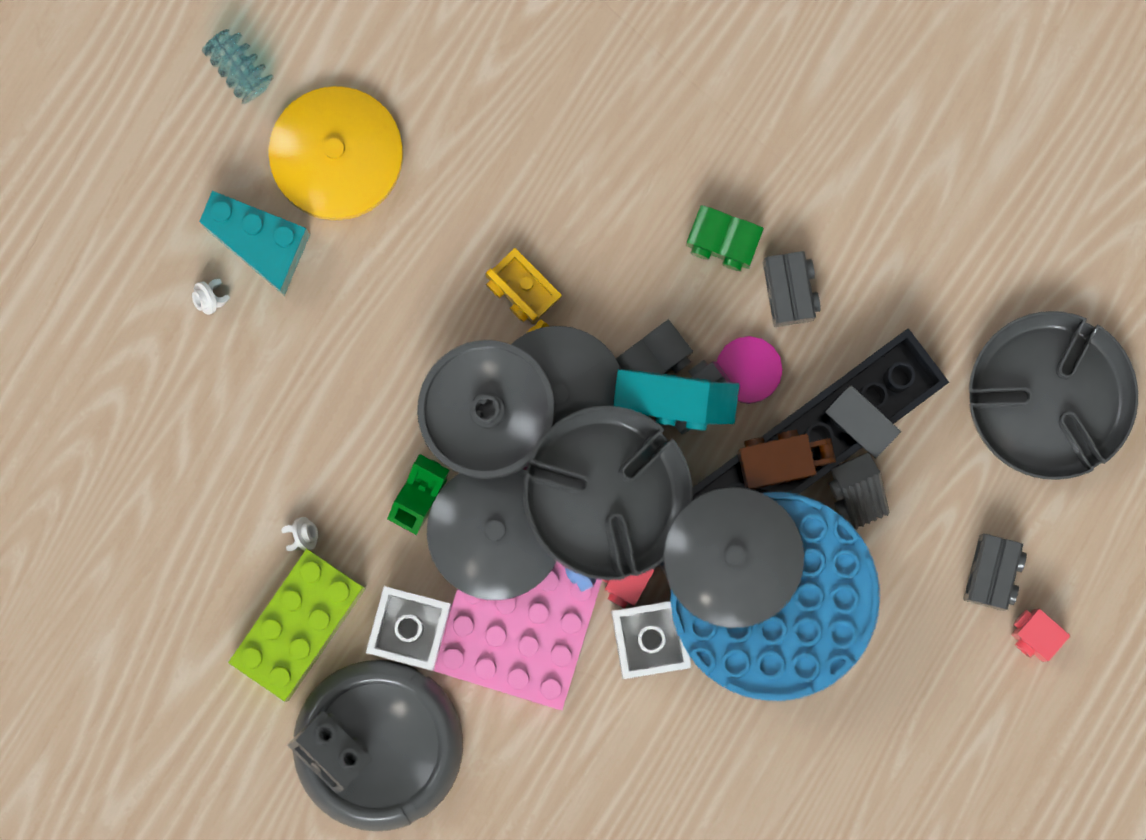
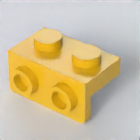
[486,248,562,325]

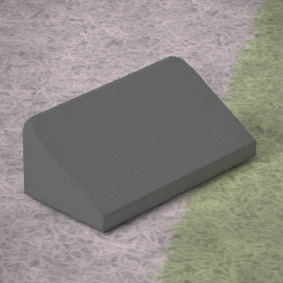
[825,385,901,459]

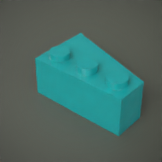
[199,191,310,296]
[614,370,740,430]

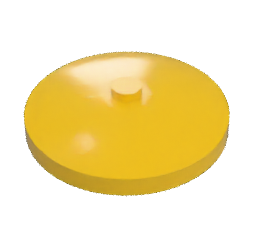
[269,86,403,220]

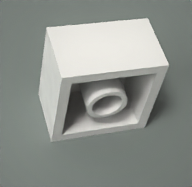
[366,586,452,671]
[611,601,692,679]

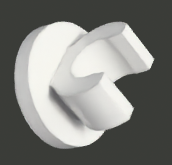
[192,279,230,315]
[281,517,318,551]

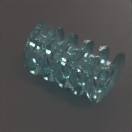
[202,29,274,104]

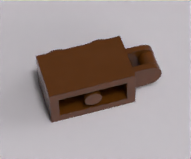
[737,430,837,490]

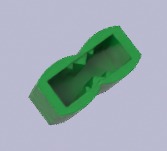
[686,205,764,272]

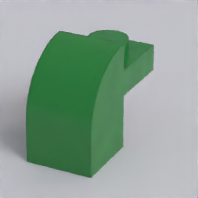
[387,454,450,535]

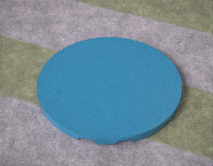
[671,492,880,701]

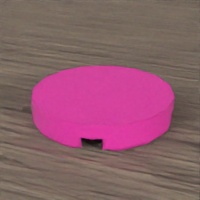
[717,336,783,404]

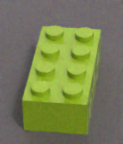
[228,549,366,702]

